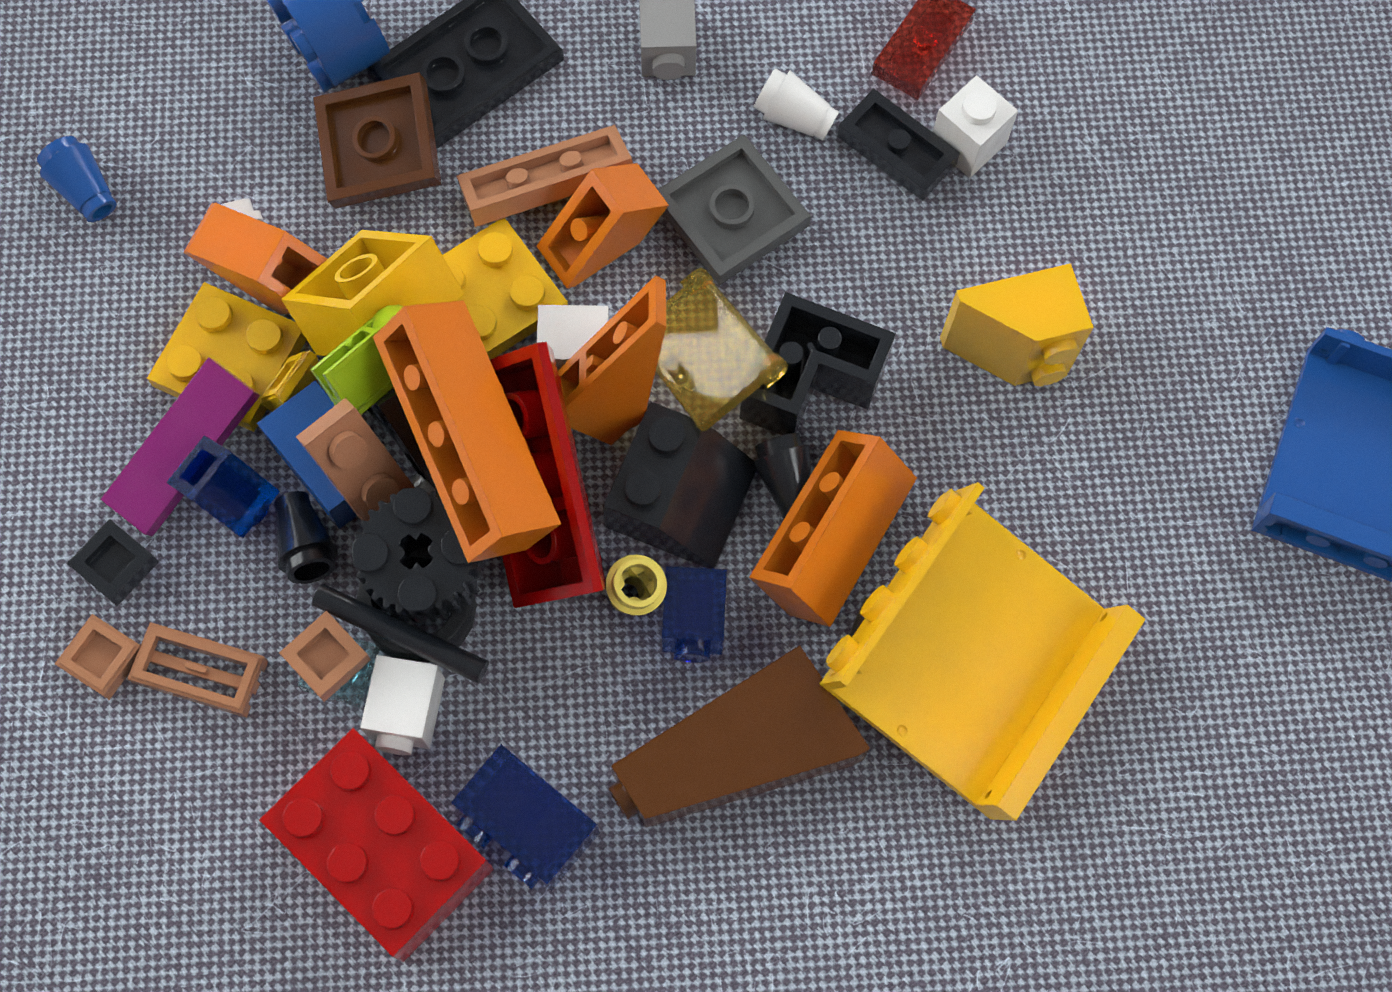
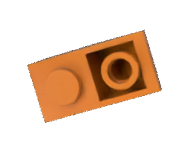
[183,203,327,315]

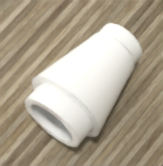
[754,68,839,141]

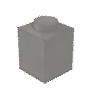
[639,0,696,80]

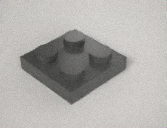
[658,134,811,285]

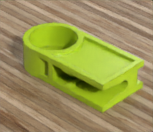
[310,305,403,415]

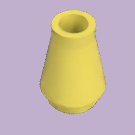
[606,554,667,616]

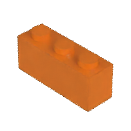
[749,430,917,627]

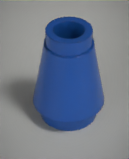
[37,136,117,223]

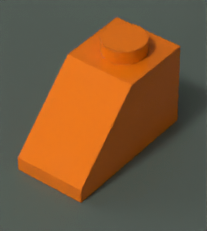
[536,163,669,288]

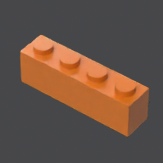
[373,300,561,563]

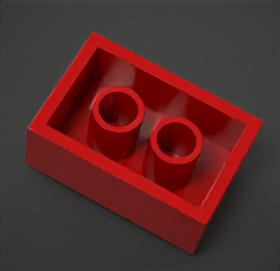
[259,728,494,962]

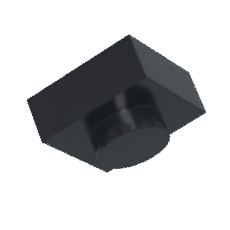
[67,519,159,606]

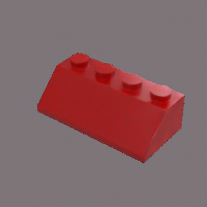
[490,342,606,608]

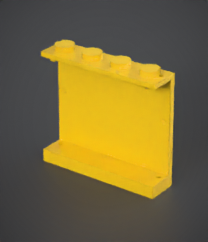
[820,482,1146,821]

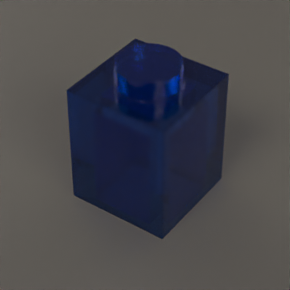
[166,435,280,539]
[662,566,727,663]

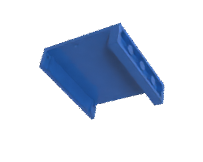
[1251,327,1392,582]

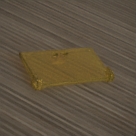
[656,268,788,431]

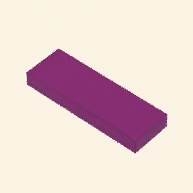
[100,357,260,536]

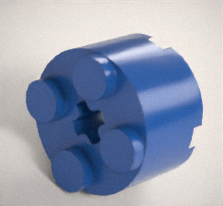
[266,0,390,93]

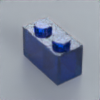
[451,744,600,891]

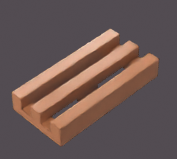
[127,622,268,718]

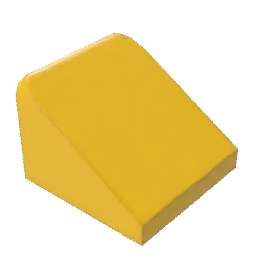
[260,350,322,412]

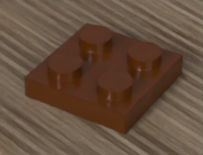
[313,72,442,209]

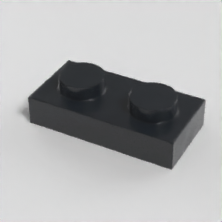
[837,88,960,201]

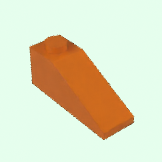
[558,275,666,445]

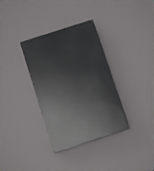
[367,0,564,149]

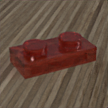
[871,0,976,100]

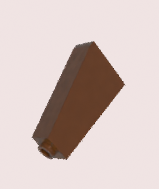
[608,645,870,828]

